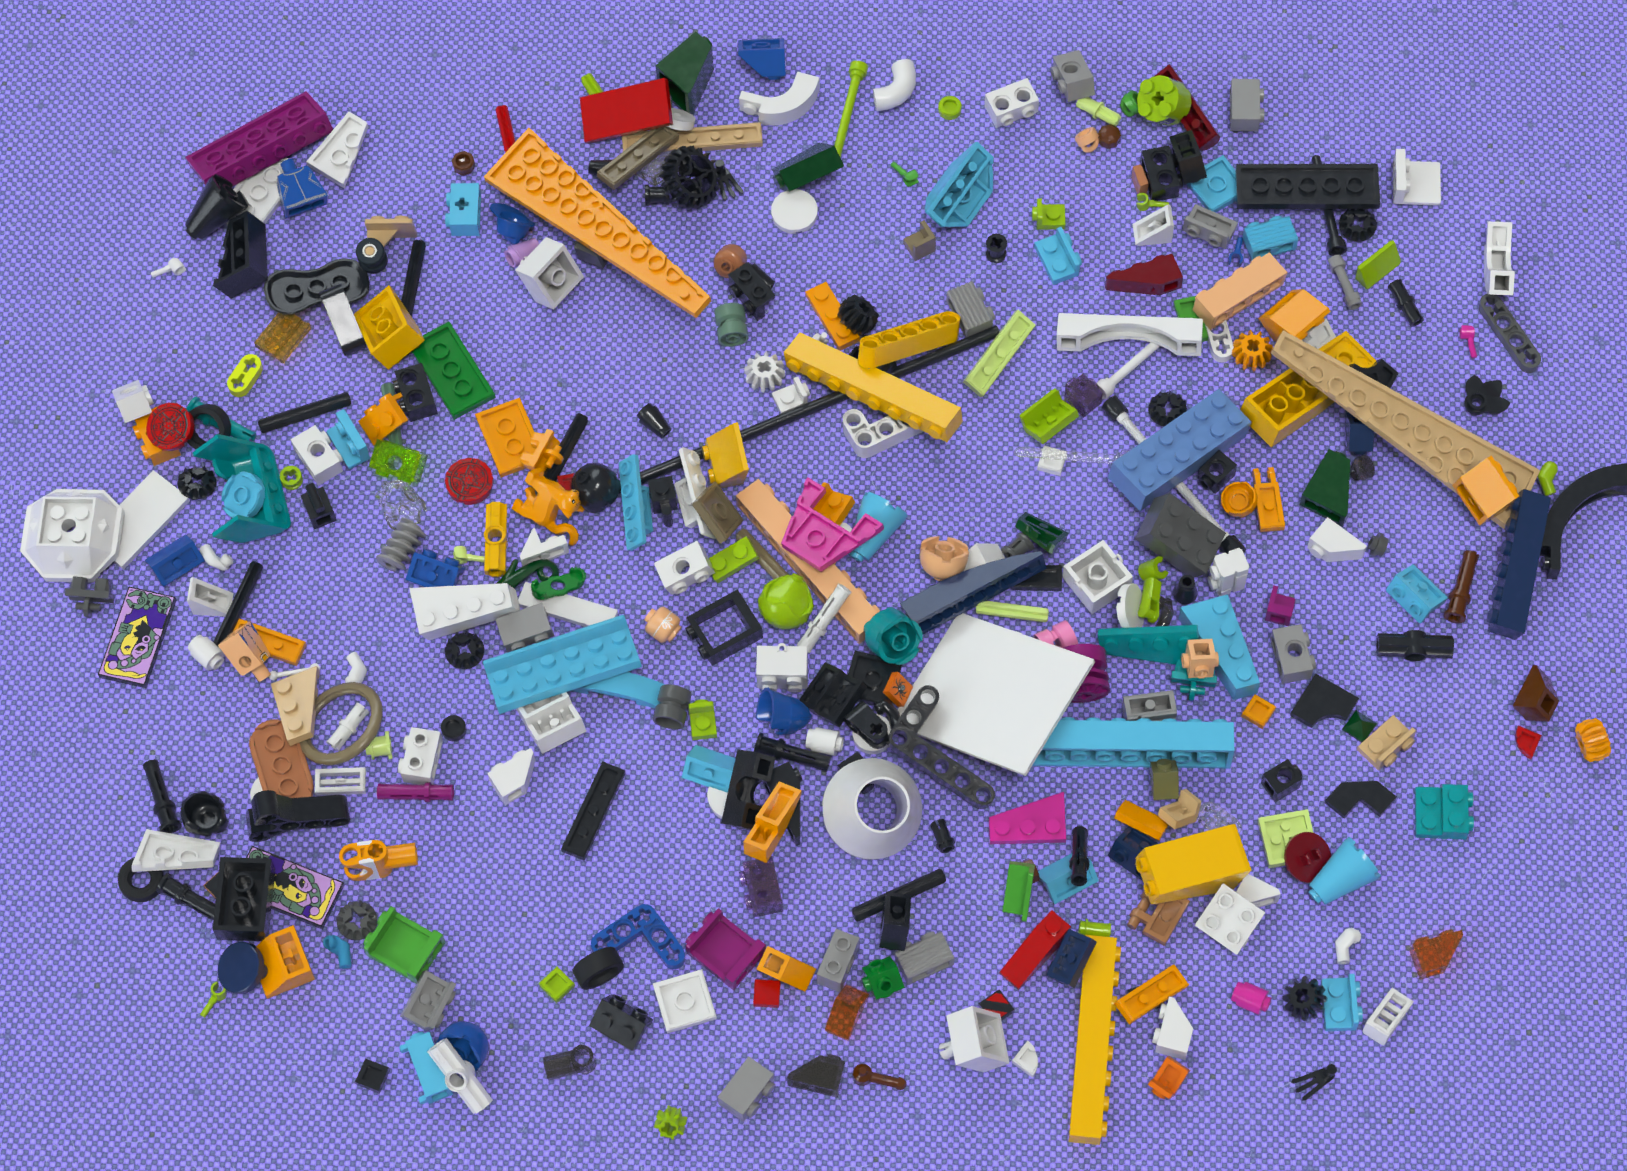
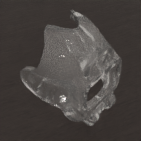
[375,480,427,530]

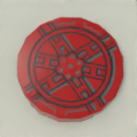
[146,402,195,451]
[445,458,494,505]

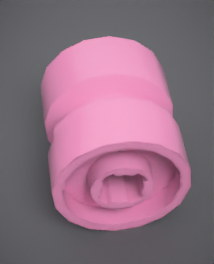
[1033,620,1078,648]

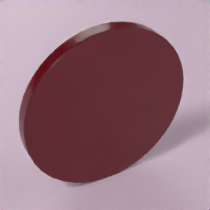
[1284,832,1331,883]

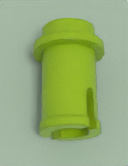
[1078,918,1111,937]

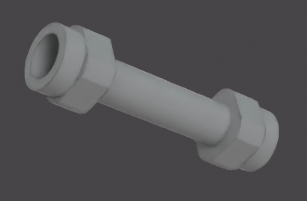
[1328,255,1362,310]

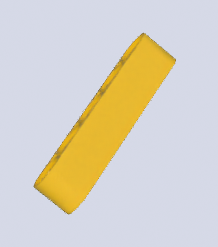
[858,311,960,368]

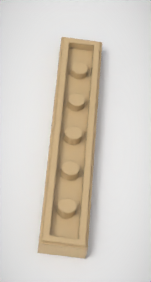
[622,122,763,155]

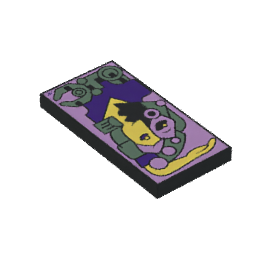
[98,586,177,688]
[246,846,345,930]

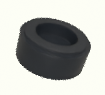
[441,715,467,741]

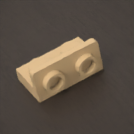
[1357,715,1416,771]

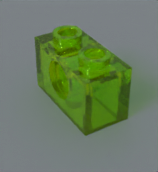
[368,439,428,485]

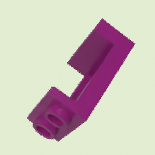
[686,908,766,991]

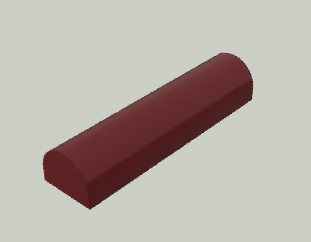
[1155,64,1220,151]

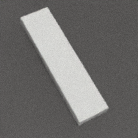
[518,582,618,627]

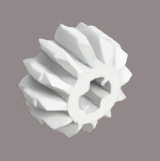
[744,351,785,393]

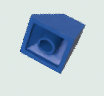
[738,38,786,80]

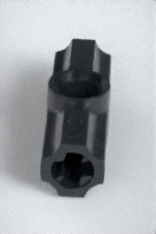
[1376,630,1454,662]

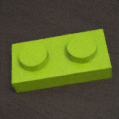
[709,536,760,583]

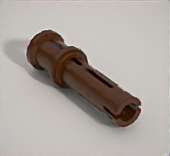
[1444,550,1479,623]

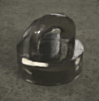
[1350,455,1375,481]

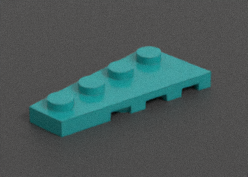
[1098,625,1200,665]

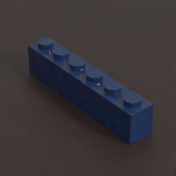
[1487,489,1551,640]

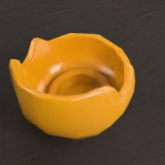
[1221,481,1258,518]

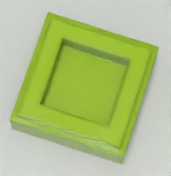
[538,966,575,1004]

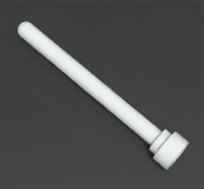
[1093,342,1160,400]

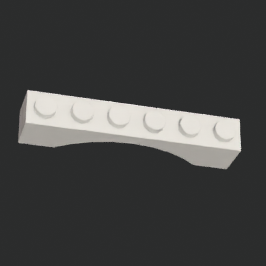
[1057,313,1203,356]

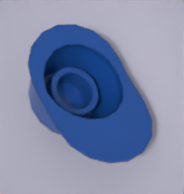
[490,203,535,244]

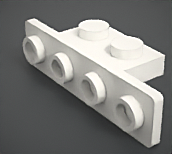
[674,447,716,539]

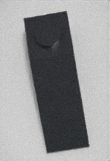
[763,762,803,846]

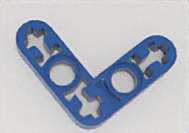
[591,904,685,969]

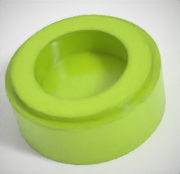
[938,96,962,120]

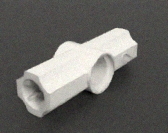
[427,1038,493,1114]

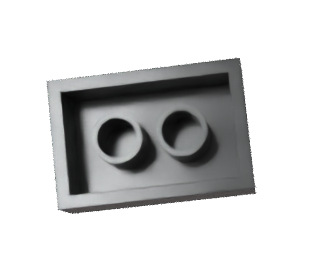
[1135,493,1226,578]

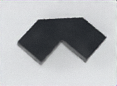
[1325,781,1397,819]

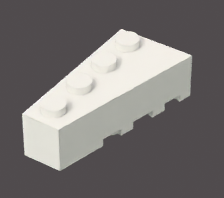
[409,583,520,640]

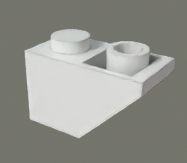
[487,748,536,806]
[1152,997,1193,1060]

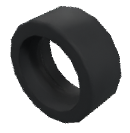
[187,404,231,449]
[572,947,624,990]

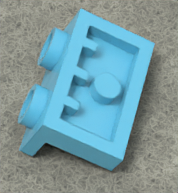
[1034,227,1082,285]
[327,409,370,469]
[1386,564,1448,623]
[1321,974,1363,1031]

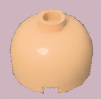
[919,536,969,581]

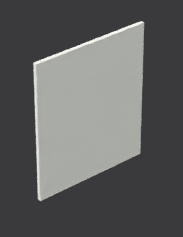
[898,613,1095,776]

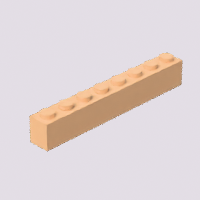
[736,479,880,644]

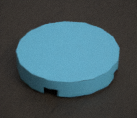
[222,471,265,518]

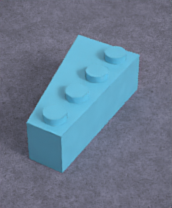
[1179,594,1260,700]

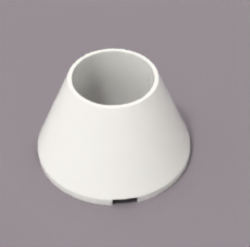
[822,758,922,859]

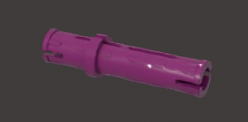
[377,782,454,802]

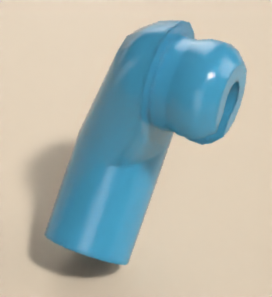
[323,935,352,969]

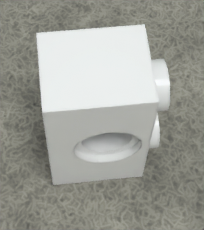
[112,380,154,423]
[290,425,343,486]
[654,541,715,595]

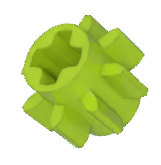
[654,1105,688,1140]

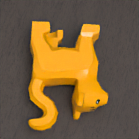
[511,468,585,546]

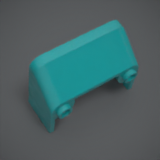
[193,434,291,543]

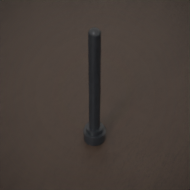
[1312,155,1347,256]

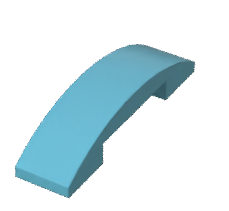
[571,672,665,708]

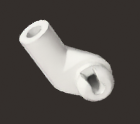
[199,544,233,571]
[345,652,367,683]
[1335,928,1361,964]

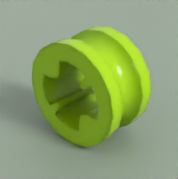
[280,466,303,490]

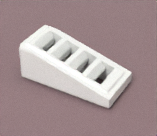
[1362,988,1414,1046]

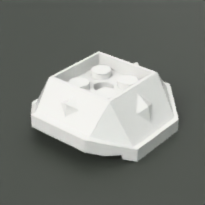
[20,489,124,582]

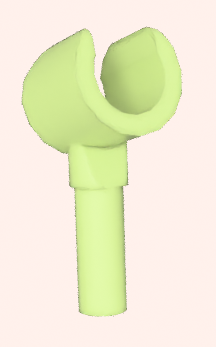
[453,546,485,564]

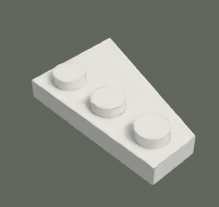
[306,112,368,189]
[132,829,220,872]

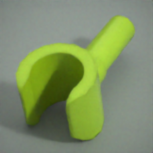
[1136,193,1169,211]
[200,982,227,1018]

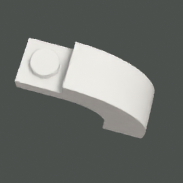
[739,72,820,126]
[1484,221,1515,295]

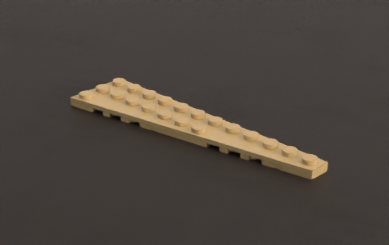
[1271,330,1540,530]

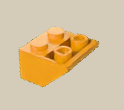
[1258,289,1331,341]
[1452,455,1519,526]
[256,925,315,999]

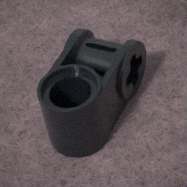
[843,701,888,749]

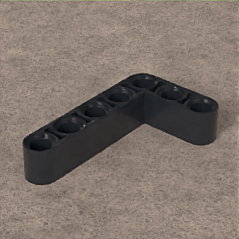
[887,685,995,809]

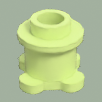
[365,731,393,760]

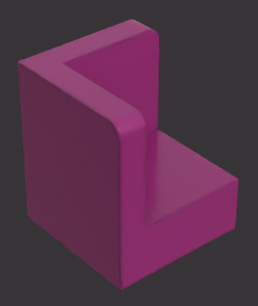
[1265,585,1295,626]

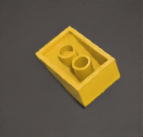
[354,285,425,370]
[702,422,749,489]

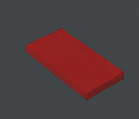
[580,78,673,144]

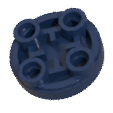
[218,942,268,994]

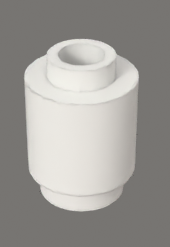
[188,635,225,671]
[806,727,844,756]

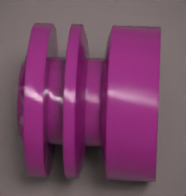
[1063,644,1110,703]

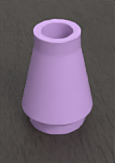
[504,238,539,267]

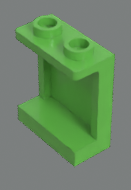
[363,906,446,984]

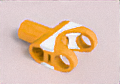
[339,840,418,881]

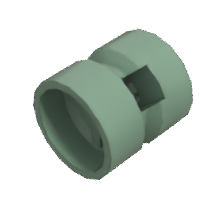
[714,303,749,347]

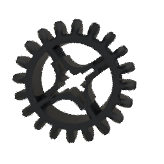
[659,145,721,209]

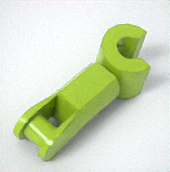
[1138,556,1169,623]

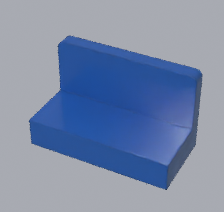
[145,535,205,587]

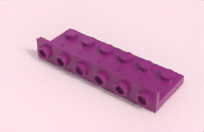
[185,91,333,187]

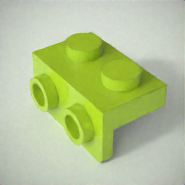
[1019,388,1079,444]

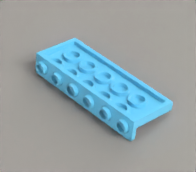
[483,615,642,714]

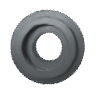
[1368,532,1388,557]

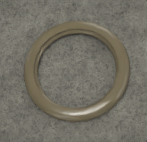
[299,682,383,765]

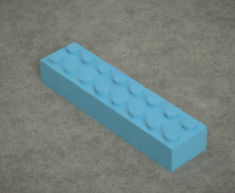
[1032,717,1234,769]

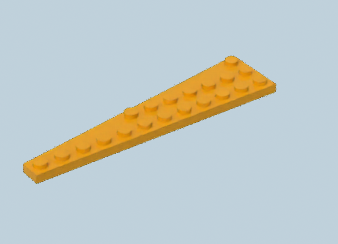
[484,128,711,318]

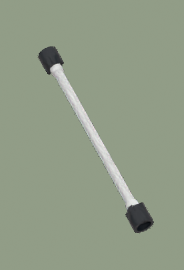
[1102,395,1246,554]

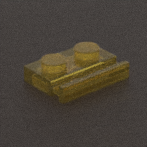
[254,313,311,363]

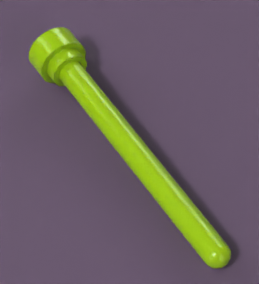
[834,60,868,158]

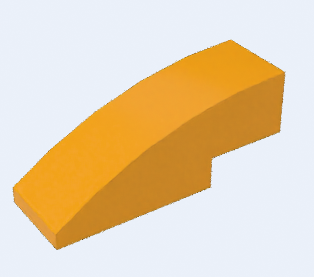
[743,782,802,863]

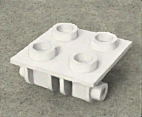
[1195,883,1266,955]

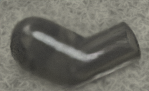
[1156,596,1174,626]

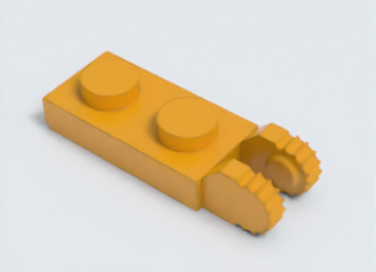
[1252,467,1285,532]

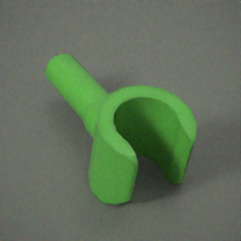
[891,161,919,186]

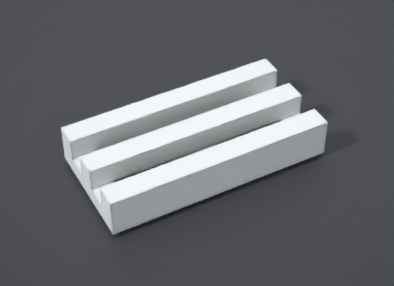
[315,767,366,796]

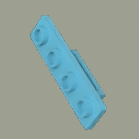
[619,454,653,551]

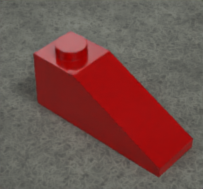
[999,910,1071,990]

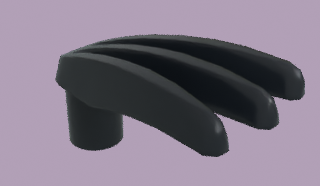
[715,159,743,201]
[1291,1064,1337,1101]

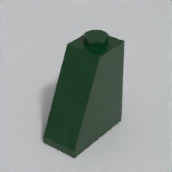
[772,142,844,192]
[1299,449,1351,527]

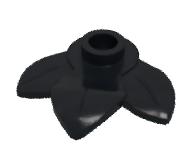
[1464,375,1510,415]

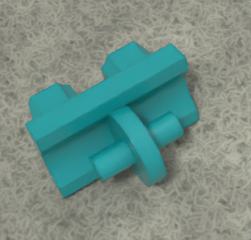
[1170,659,1217,701]

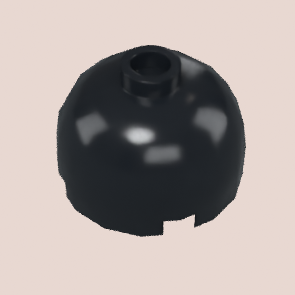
[570,463,621,513]

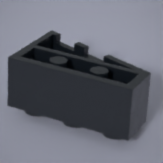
[213,211,268,299]

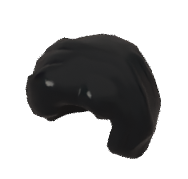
[180,791,228,837]

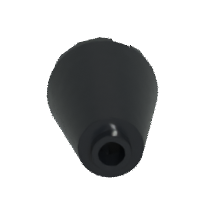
[185,174,249,239]

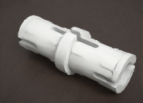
[326,703,369,751]

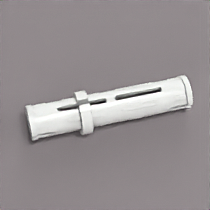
[797,583,851,653]

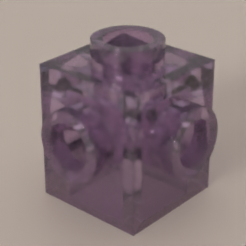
[1064,374,1103,418]

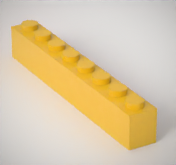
[784,332,963,442]
[1068,935,1121,1145]

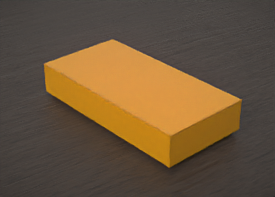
[1114,800,1169,841]

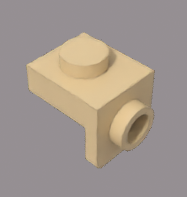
[1158,789,1201,829]

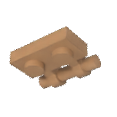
[1127,891,1190,946]

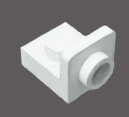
[772,376,810,414]

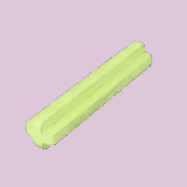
[976,601,1049,622]

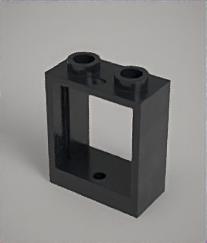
[685,589,763,666]

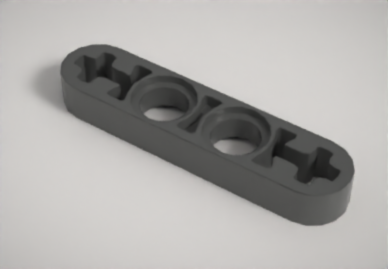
[1479,294,1541,373]

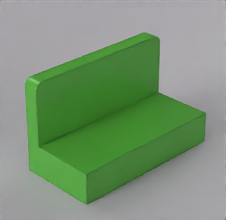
[1002,861,1035,922]

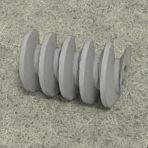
[376,517,426,572]

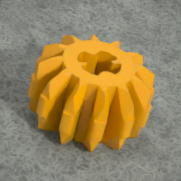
[1232,330,1273,372]
[1575,718,1611,762]

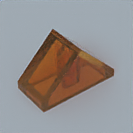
[825,984,870,1041]

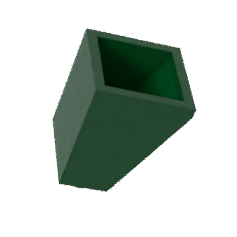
[655,32,714,115]

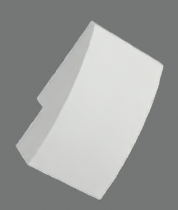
[516,692,587,754]

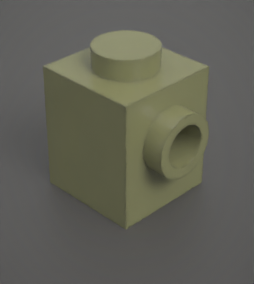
[1150,759,1179,800]

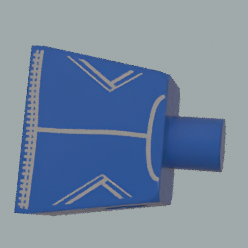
[277,159,328,219]

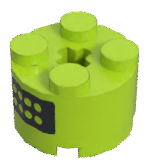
[1137,75,1192,126]

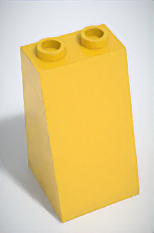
[1135,824,1252,905]

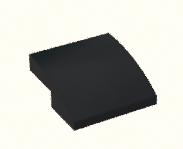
[799,662,867,727]

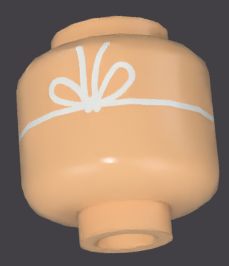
[644,606,682,643]

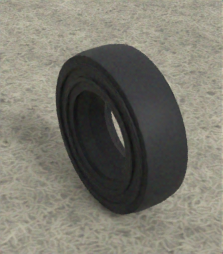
[118,857,164,902]

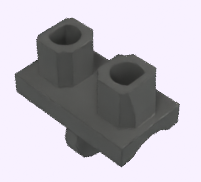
[65,576,115,617]

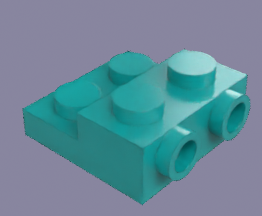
[1414,784,1474,840]

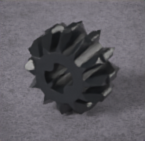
[837,294,879,336]
[1282,976,1328,1021]

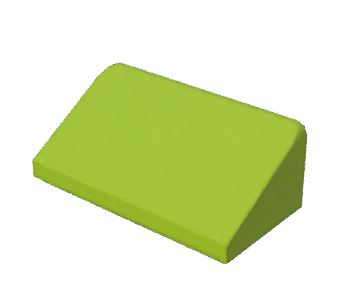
[1355,240,1401,289]

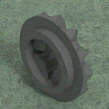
[336,900,377,940]

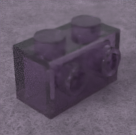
[739,856,783,918]

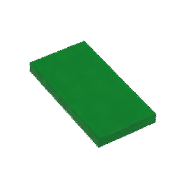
[411,322,496,420]

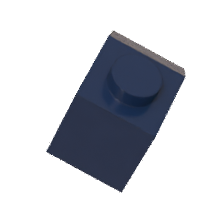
[1345,410,1374,455]

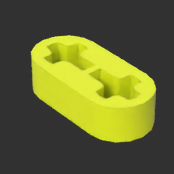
[227,354,263,397]

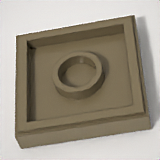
[692,482,744,544]

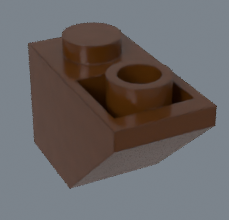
[1513,665,1559,722]

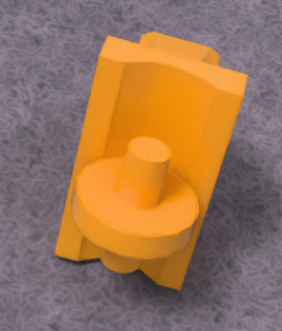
[520,429,564,472]

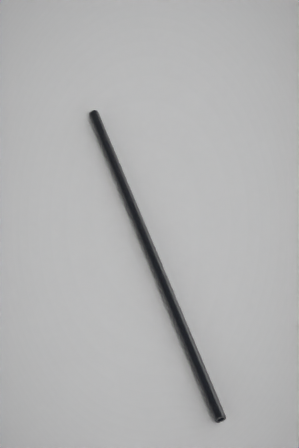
[619,325,1000,493]

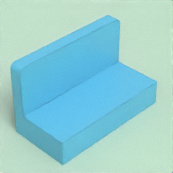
[681,745,735,793]
[1038,853,1099,904]

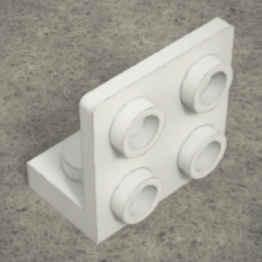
[1392,149,1441,205]

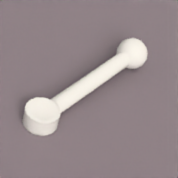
[268,663,320,680]

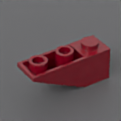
[1105,253,1183,296]

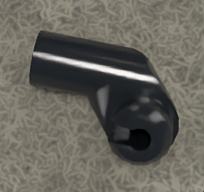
[874,699,900,729]

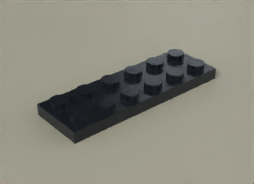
[1235,164,1380,209]

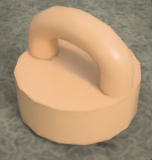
[1075,127,1099,153]

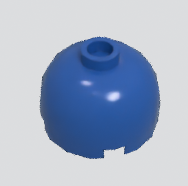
[436,1021,489,1072]

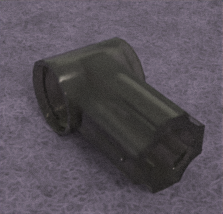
[543,1045,597,1081]

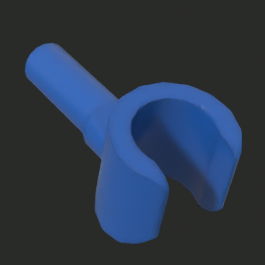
[1228,237,1243,267]

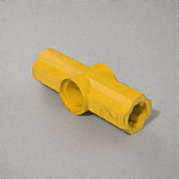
[484,502,508,577]

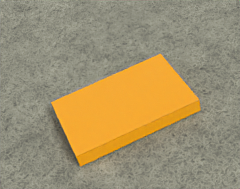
[475,397,536,478]

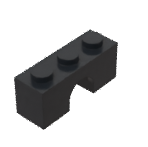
[721,749,776,830]

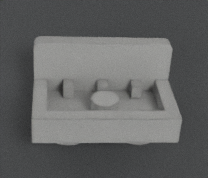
[1183,204,1238,249]
[400,970,456,1031]

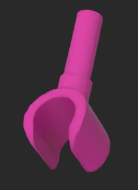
[1460,325,1477,359]

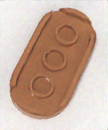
[249,719,314,798]

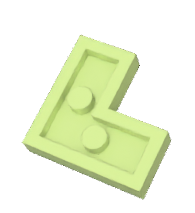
[1257,809,1314,868]

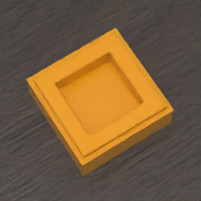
[1241,694,1276,729]

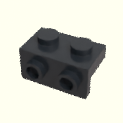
[728,262,775,321]
[589,995,653,1051]

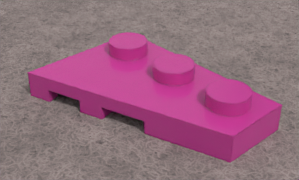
[989,792,1066,844]

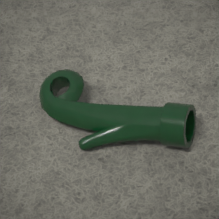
[496,559,559,589]

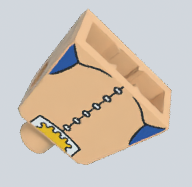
[218,621,271,682]

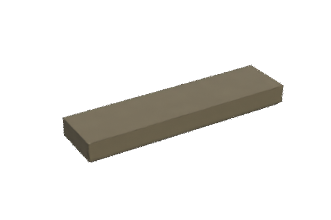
[597,126,679,190]

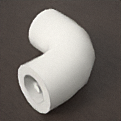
[873,59,916,112]

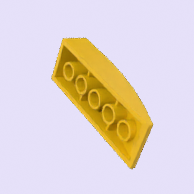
[1240,331,1376,447]

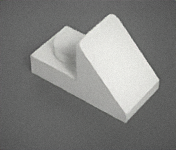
[520,528,569,567]

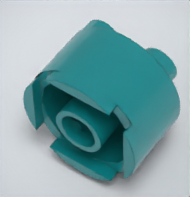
[864,607,923,665]

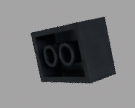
[213,857,275,941]

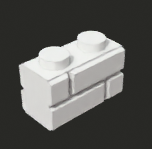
[1208,548,1249,596]

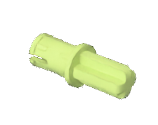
[1076,97,1121,126]

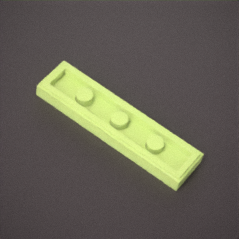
[963,309,1036,397]

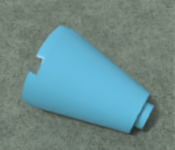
[849,492,908,562]
[1308,837,1381,905]

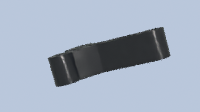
[246,790,350,842]

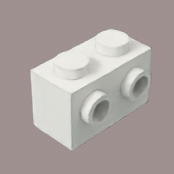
[398,727,443,785]

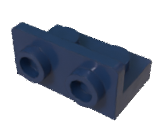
[1108,826,1158,881]
[1047,929,1097,988]

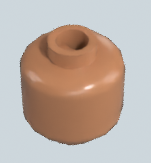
[714,244,747,278]

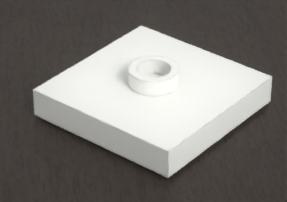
[653,969,717,1034]

